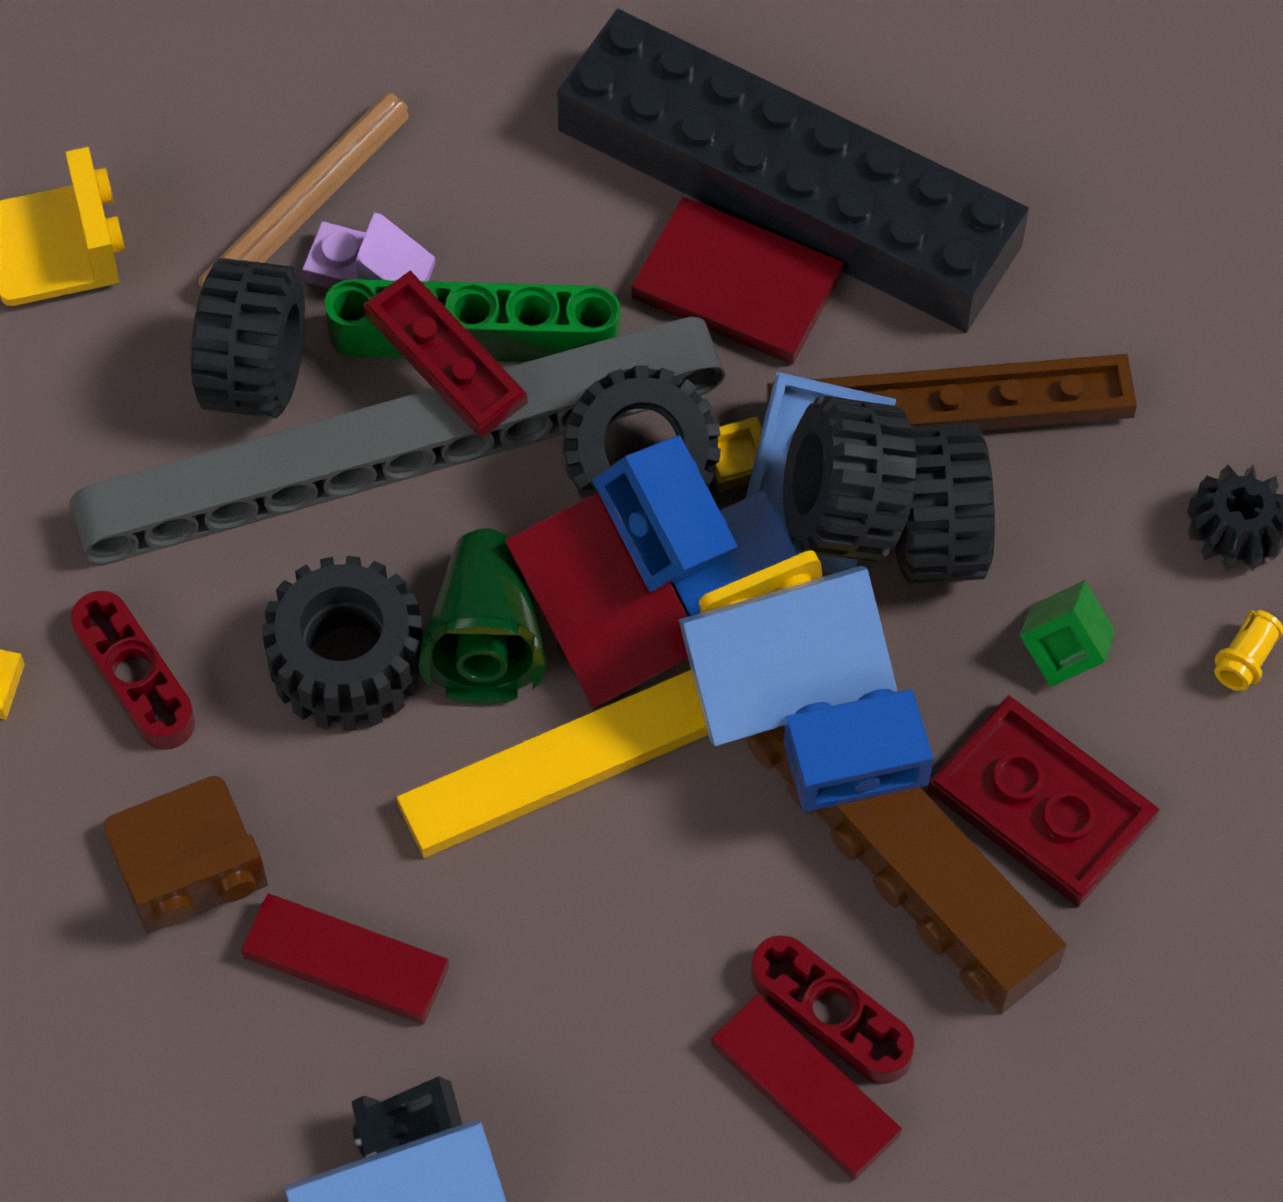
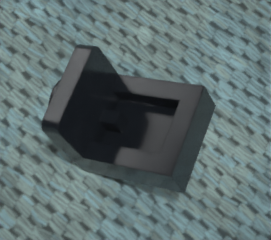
[352,1076,462,1158]

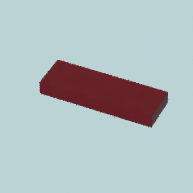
[363,270,528,439]
[241,893,449,1025]
[711,993,902,1181]

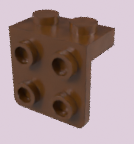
[104,776,268,935]

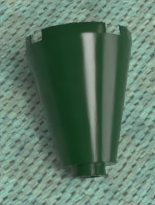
[418,528,546,706]

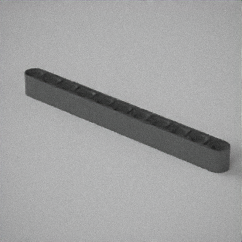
[69,317,726,564]

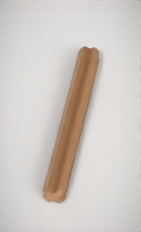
[198,93,409,291]

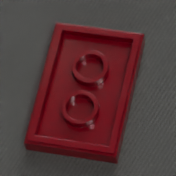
[631,196,844,365]
[505,492,688,709]
[928,695,1160,908]

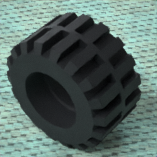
[191,258,305,418]
[562,365,721,499]
[783,396,917,562]
[895,423,995,584]
[262,556,424,731]

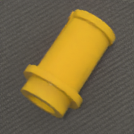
[1214,610,1283,691]

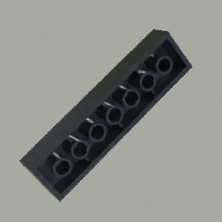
[557,8,1029,333]

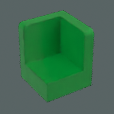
[1019,580,1115,687]

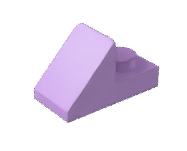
[303,212,435,289]

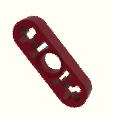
[71,591,195,750]
[751,935,915,1084]

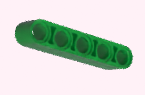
[324,279,621,362]

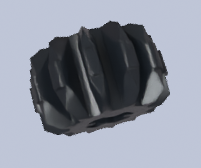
[1187,464,1283,571]

